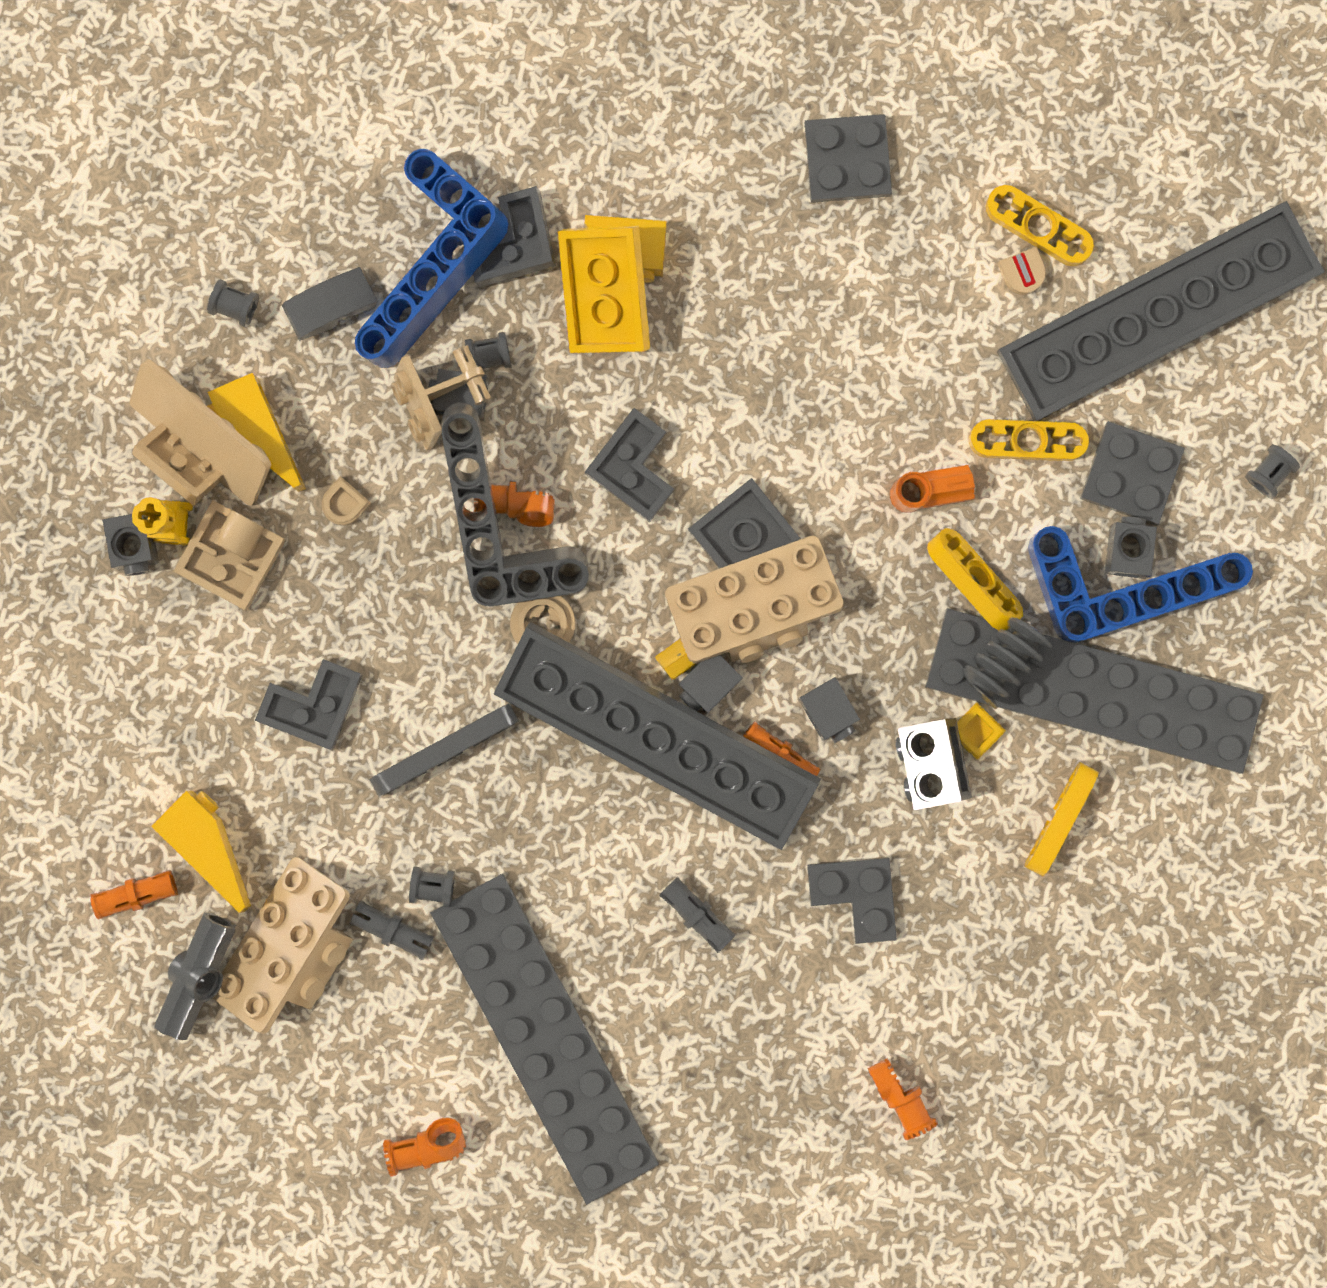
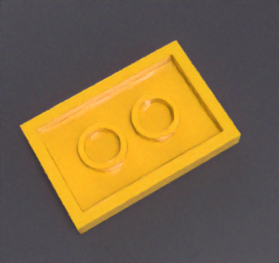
[558,226,650,353]

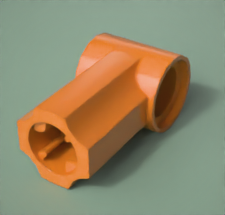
[890,465,975,513]

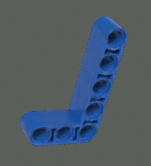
[355,149,508,368]
[1028,526,1253,643]

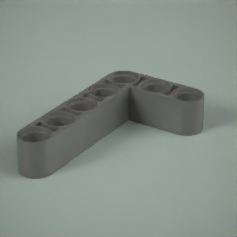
[442,403,589,606]

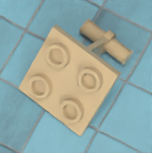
[391,345,492,451]

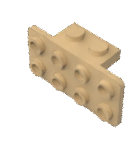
[129,359,271,506]
[665,536,843,663]
[213,857,354,1034]

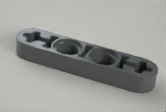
[369,703,519,798]

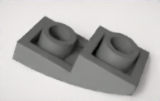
[282,267,378,341]

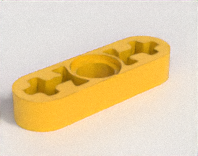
[986,185,1094,266]
[969,419,1089,461]
[927,528,1023,631]
[1024,762,1099,877]

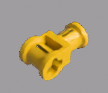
[132,497,193,545]

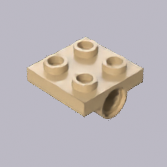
[173,500,286,611]

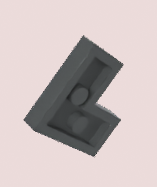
[473,186,556,288]
[585,408,674,523]
[255,659,363,750]
[807,858,897,944]

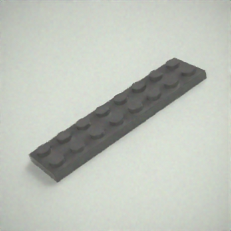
[997,201,1325,421]
[925,608,1264,774]
[493,622,821,850]
[430,873,659,1205]

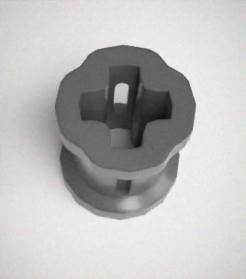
[207,279,259,328]
[465,331,512,369]
[1245,444,1300,499]
[409,866,455,907]

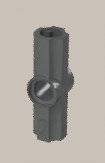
[154,912,237,1040]

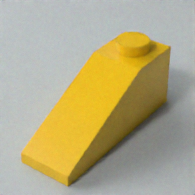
[207,373,306,492]
[151,791,251,913]

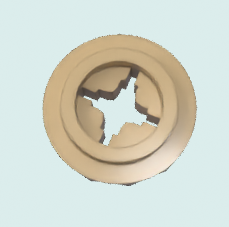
[510,596,575,644]

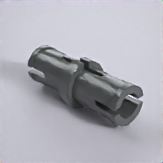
[659,876,736,953]
[349,900,435,961]

